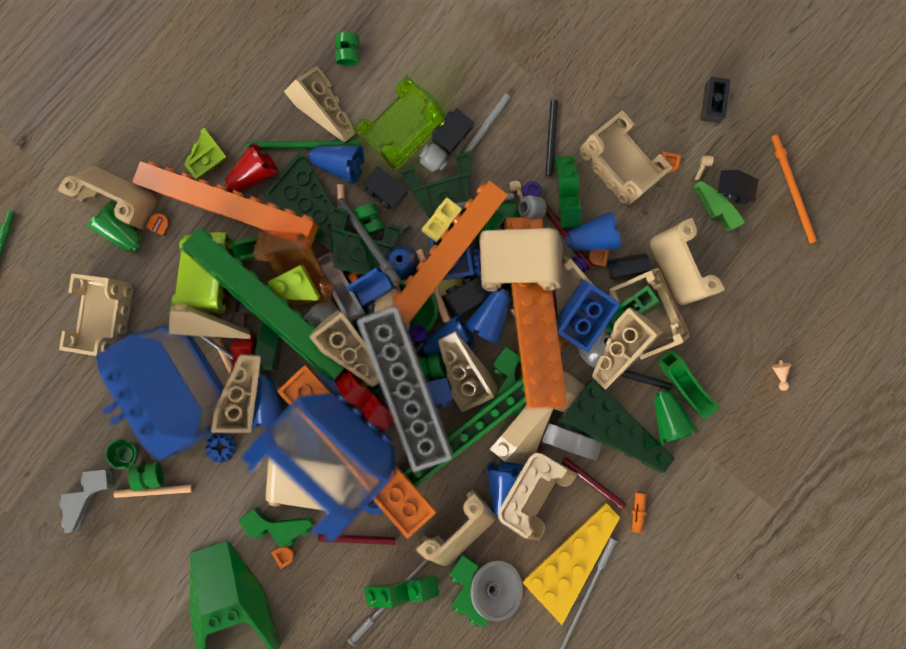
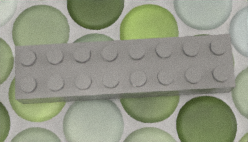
[357,304,453,472]

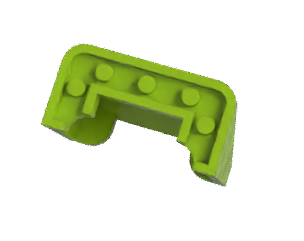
[172,232,234,315]

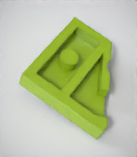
[184,128,227,181]
[268,264,321,300]

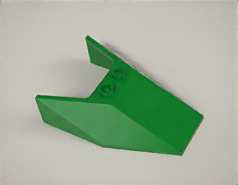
[190,540,282,649]

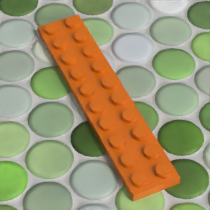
[503,217,568,410]
[277,365,437,539]

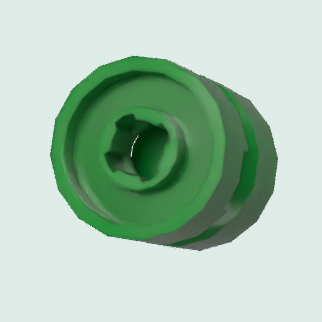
[335,32,360,66]
[353,203,384,236]
[418,353,446,382]
[128,462,164,492]

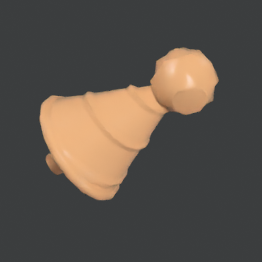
[772,360,792,391]

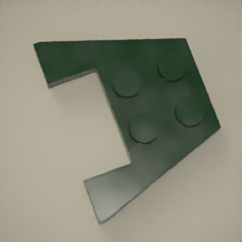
[399,151,471,219]
[330,206,404,276]

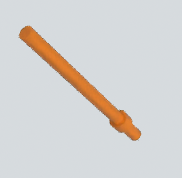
[771,134,817,244]

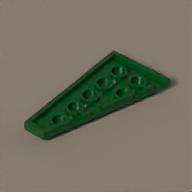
[263,151,349,252]
[558,378,675,473]

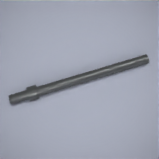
[337,198,401,285]

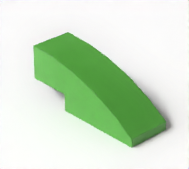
[693,181,745,232]

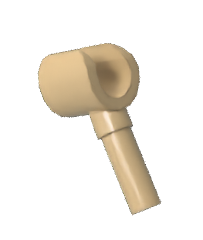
[695,155,714,181]
[509,181,524,201]

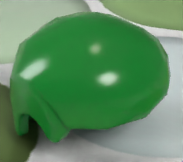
[105,439,138,469]

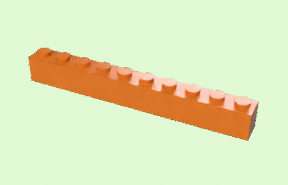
[132,161,319,247]
[384,180,508,326]

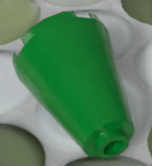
[86,200,142,252]
[653,389,698,445]

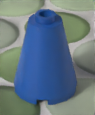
[309,145,365,184]
[565,212,621,251]
[385,245,420,280]
[465,288,512,344]
[421,314,476,357]
[252,375,287,428]
[486,461,524,516]

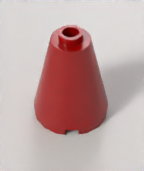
[224,143,278,193]

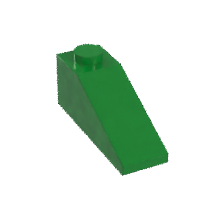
[606,285,663,334]

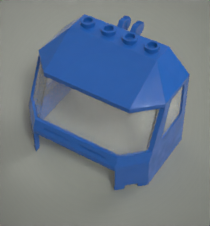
[96,325,225,461]
[241,393,396,542]

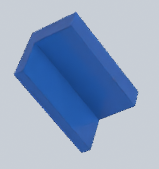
[346,268,395,307]

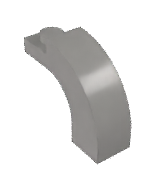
[541,423,602,461]

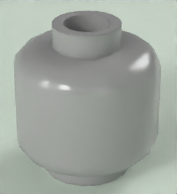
[419,143,448,172]
[518,195,547,219]

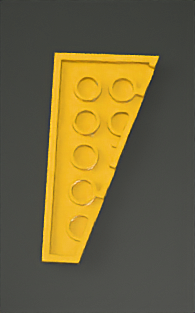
[522,502,620,625]

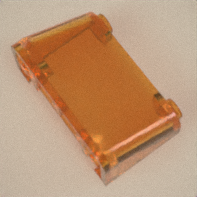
[254,230,334,310]

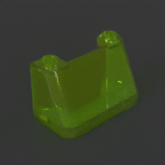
[353,75,445,169]

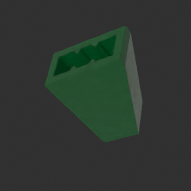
[255,322,283,370]

